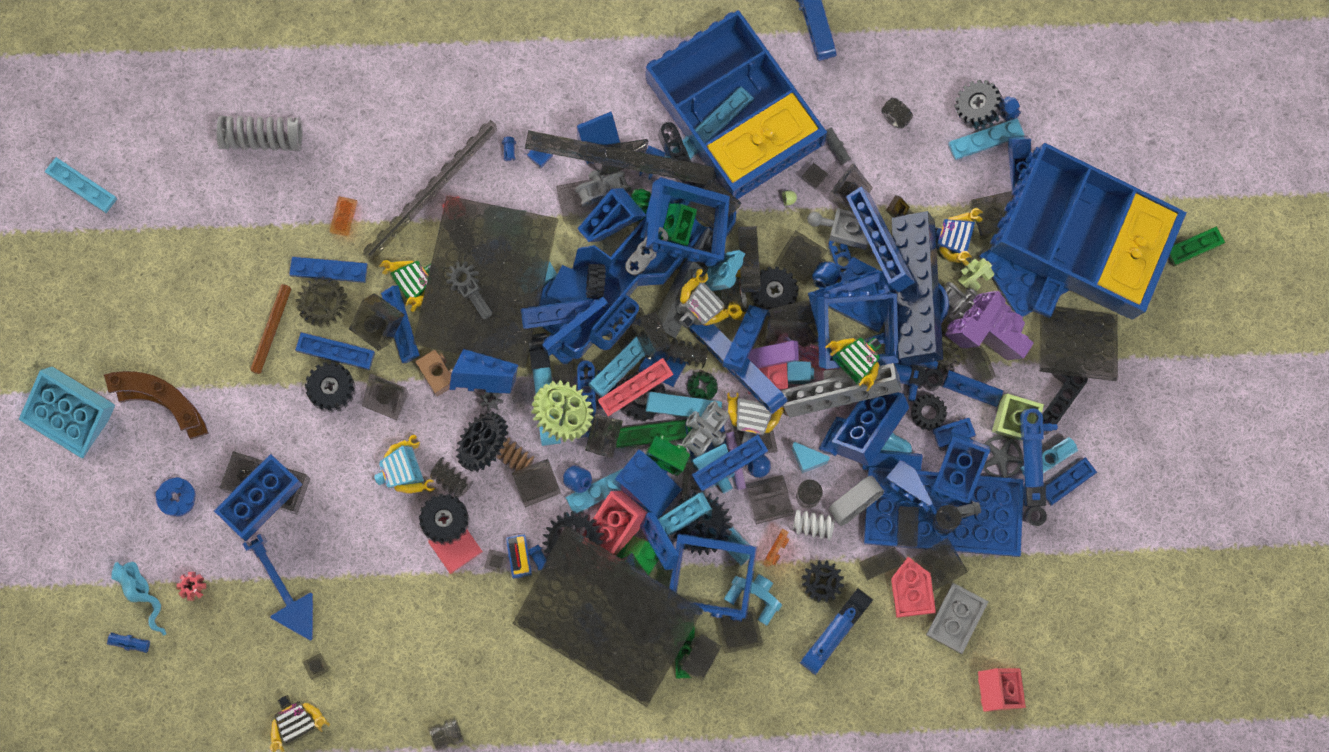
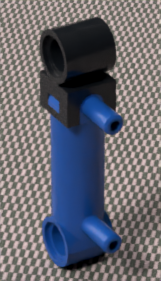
[879,363,943,401]
[800,588,874,675]

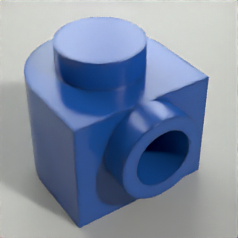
[1000,96,1021,122]

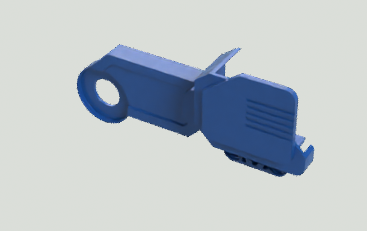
[527,189,736,359]

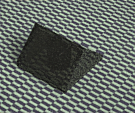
[828,163,873,212]
[362,374,409,420]

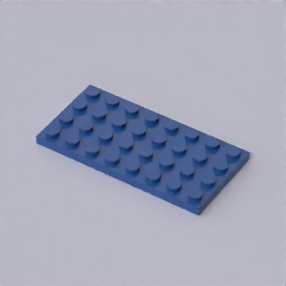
[864,467,1024,557]

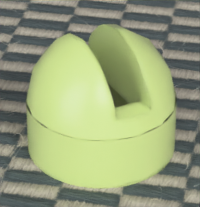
[782,190,797,206]

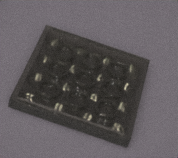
[1039,307,1118,382]

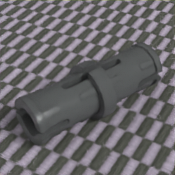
[826,127,851,165]

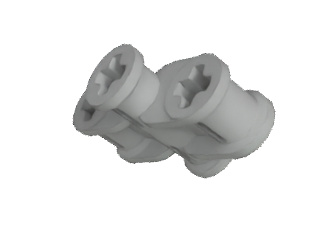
[575,169,631,207]
[626,227,668,276]
[944,282,978,323]
[682,401,729,457]

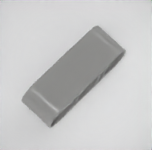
[828,476,884,526]

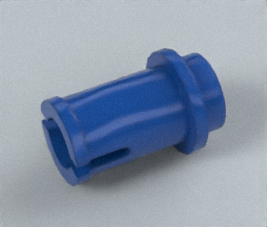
[502,137,516,161]
[529,544,550,571]

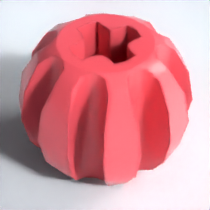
[176,572,206,601]

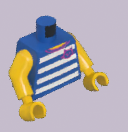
[935,208,983,266]

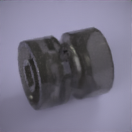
[796,480,823,509]
[932,505,962,534]
[428,717,464,752]

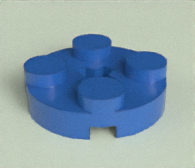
[155,477,196,517]

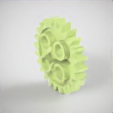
[531,380,594,442]

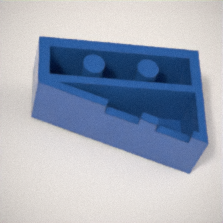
[577,188,646,242]
[449,349,518,394]

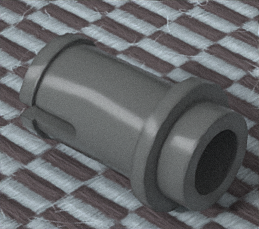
[955,501,981,519]

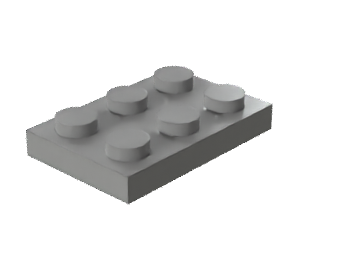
[926,583,988,654]

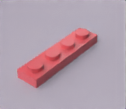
[598,358,674,416]

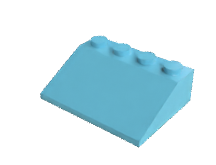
[19,367,115,458]

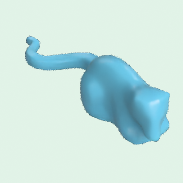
[111,562,167,636]

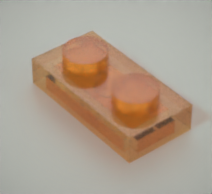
[330,196,358,237]
[763,528,790,568]

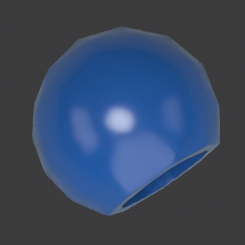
[748,455,771,478]

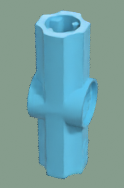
[1020,437,1079,475]

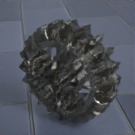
[296,276,348,328]

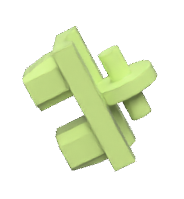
[958,258,994,291]

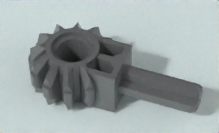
[446,261,492,320]

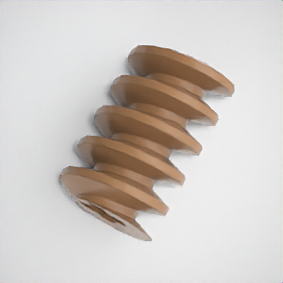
[497,437,535,476]

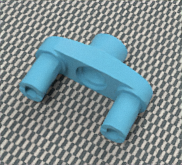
[724,574,782,626]

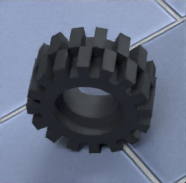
[586,264,606,299]
[911,394,947,431]

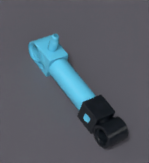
[527,332,561,446]

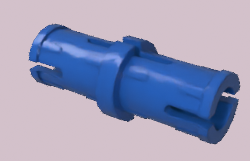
[107,633,150,653]

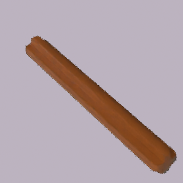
[250,284,291,374]

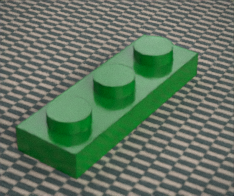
[1169,226,1226,267]

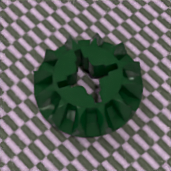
[687,371,718,400]

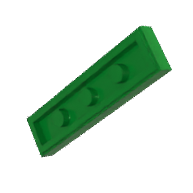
[614,419,692,449]

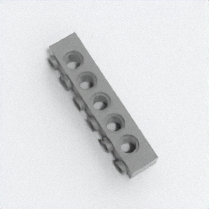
[781,363,902,418]

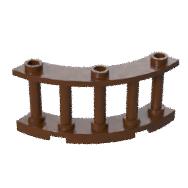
[104,371,209,440]

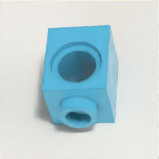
[787,361,814,384]

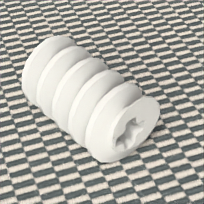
[792,510,835,541]

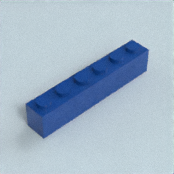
[846,186,914,292]

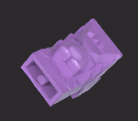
[945,290,1034,360]

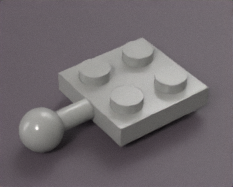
[807,208,868,250]

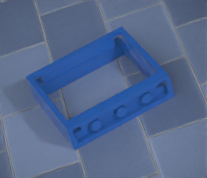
[646,177,730,266]
[808,270,889,358]
[817,289,898,369]
[667,534,758,621]

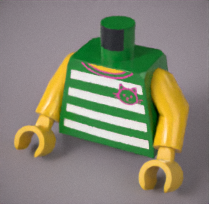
[379,260,439,312]
[825,337,881,391]

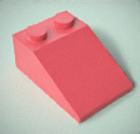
[581,491,648,562]

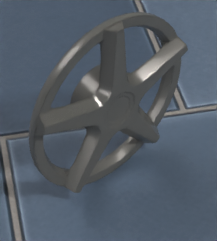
[983,436,1023,478]

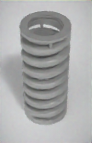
[216,115,303,151]

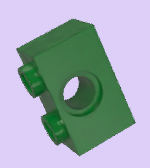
[660,203,697,246]

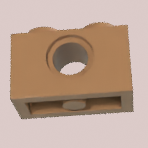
[415,350,453,397]

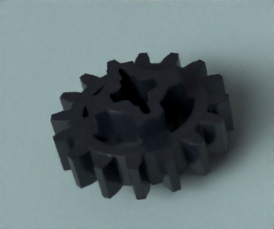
[801,560,844,603]

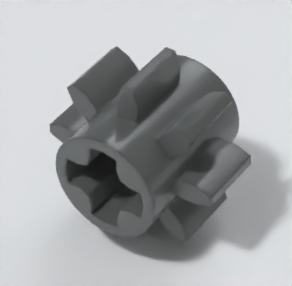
[479,389,503,412]

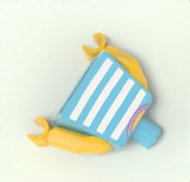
[375,435,435,494]

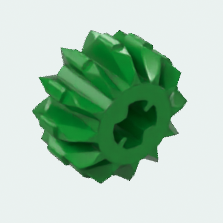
[631,189,651,221]

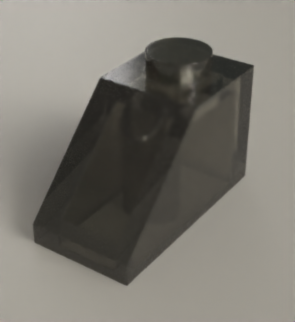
[959,345,996,384]

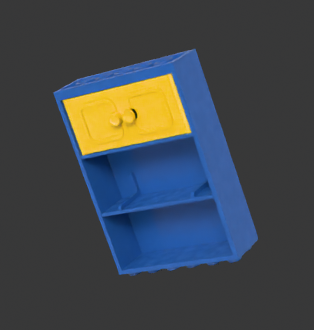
[646,10,827,203]
[990,142,1187,320]

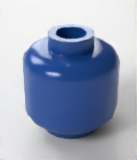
[812,262,840,289]
[563,465,592,493]

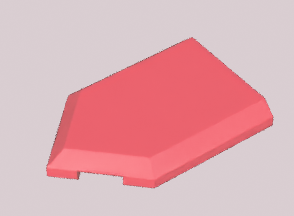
[428,517,483,574]
[891,557,936,618]

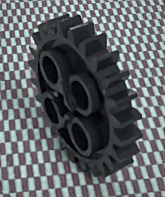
[456,411,509,472]
[673,492,733,555]
[542,511,606,575]

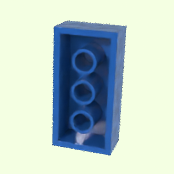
[831,392,910,467]
[214,454,303,541]

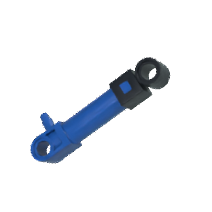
[1020,408,1058,526]

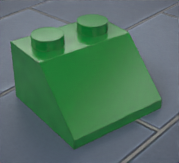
[646,435,690,477]
[609,536,659,587]

